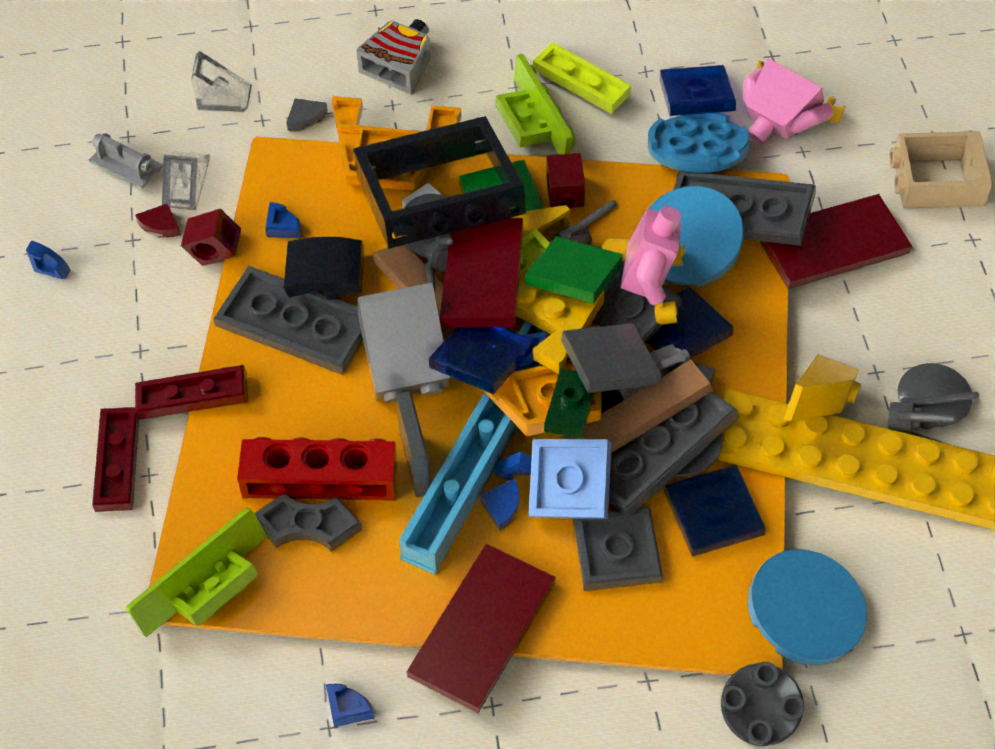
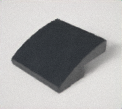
[283,237,364,300]

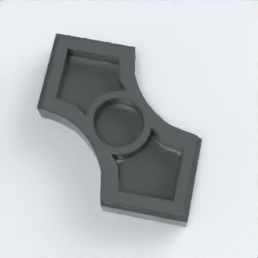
[255,493,362,552]

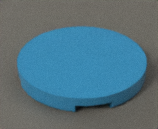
[648,110,750,173]
[647,186,744,287]
[747,549,867,665]

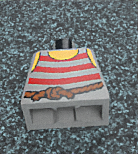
[356,19,431,94]

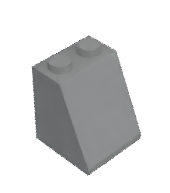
[358,283,450,404]

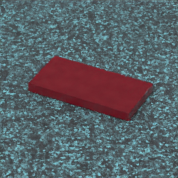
[760,194,913,289]
[440,218,524,327]
[407,544,556,714]

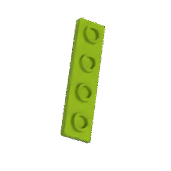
[495,54,575,154]
[126,508,268,637]

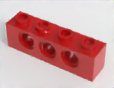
[237,437,397,501]

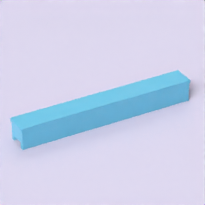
[399,321,550,574]

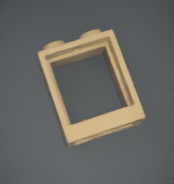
[889,131,992,208]

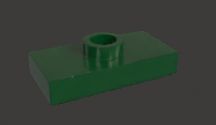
[544,368,595,439]

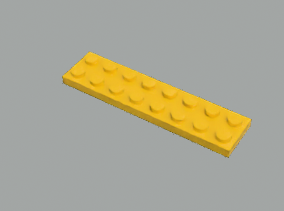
[717,389,995,530]

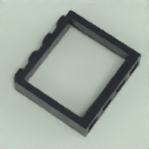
[353,116,526,249]

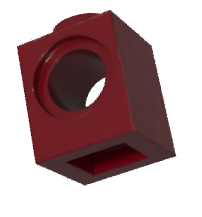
[546,153,585,209]
[181,208,242,266]

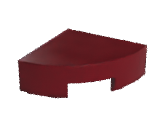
[135,203,181,238]

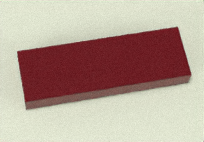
[135,365,248,420]
[92,407,139,512]

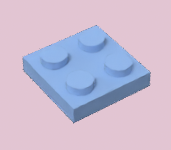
[528,439,612,520]

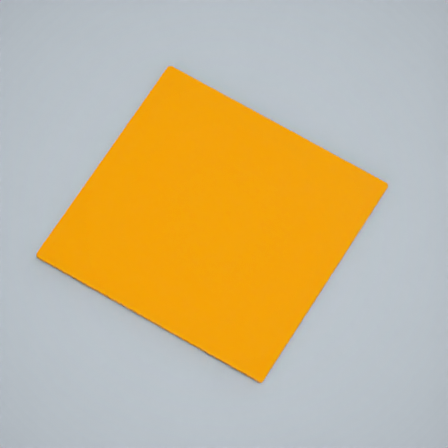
[149,137,790,676]

